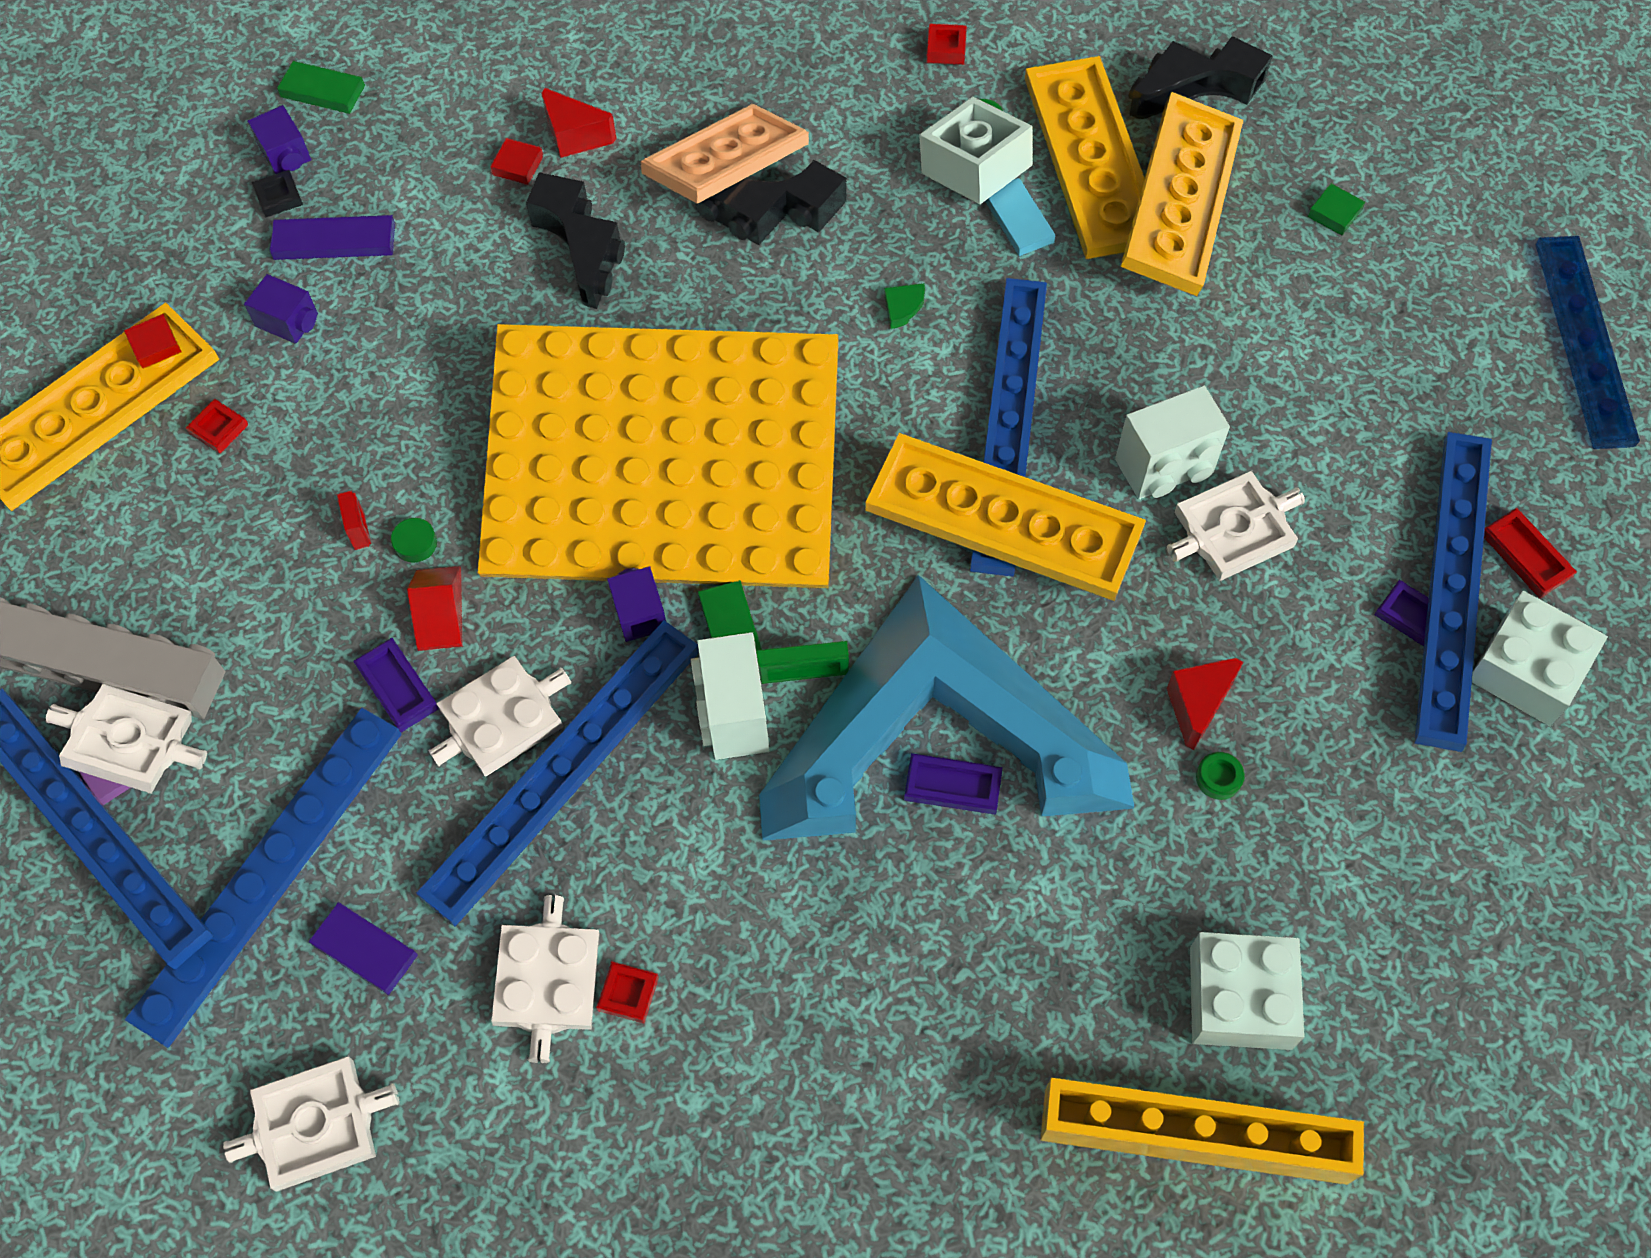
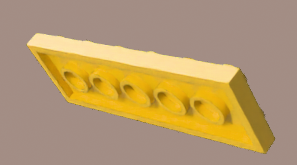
[1025,56,1145,259]
[1120,92,1243,296]
[0,302,220,511]
[866,433,1146,601]

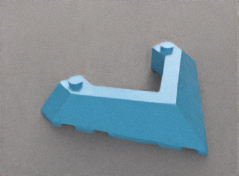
[759,575,1134,841]

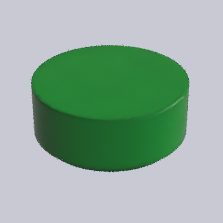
[391,518,437,563]
[1196,752,1245,800]

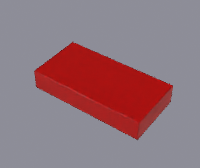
[1484,508,1577,599]

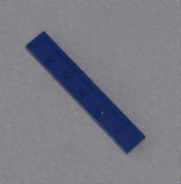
[1535,236,1640,449]

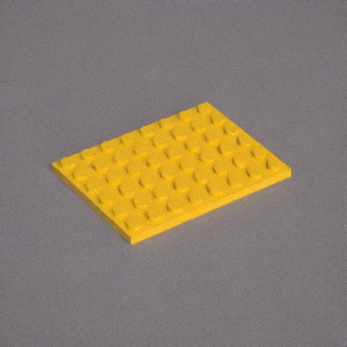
[478,324,839,588]

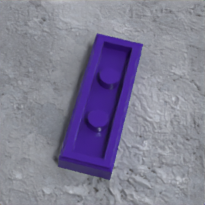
[270,215,395,260]

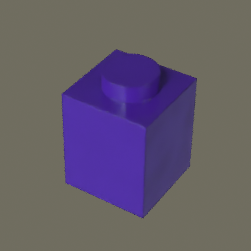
[247,105,312,174]
[244,274,318,344]
[607,566,666,642]

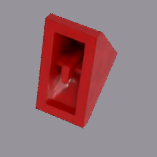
[541,88,617,158]
[407,566,463,651]
[1166,658,1244,750]

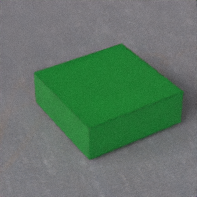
[1308,183,1365,236]

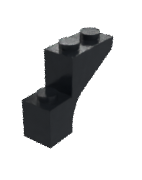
[1128,36,1273,119]
[695,160,846,245]
[526,172,625,309]

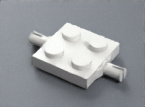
[1167,471,1305,581]
[428,656,571,777]
[46,684,207,794]
[492,895,599,1063]
[223,1056,400,1192]

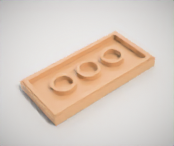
[641,104,809,204]

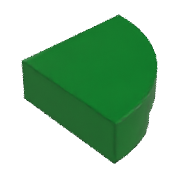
[884,283,925,329]

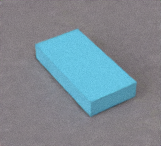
[985,178,1055,256]

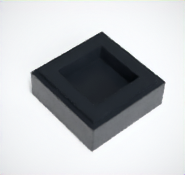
[252,170,303,218]

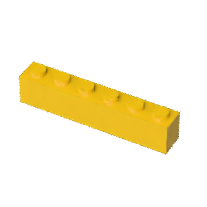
[1040,1078,1364,1185]

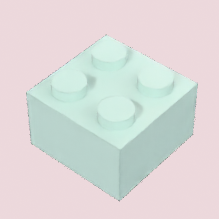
[919,97,1033,204]
[1115,385,1230,500]
[1472,590,1608,727]
[691,632,769,760]
[1190,932,1305,1050]

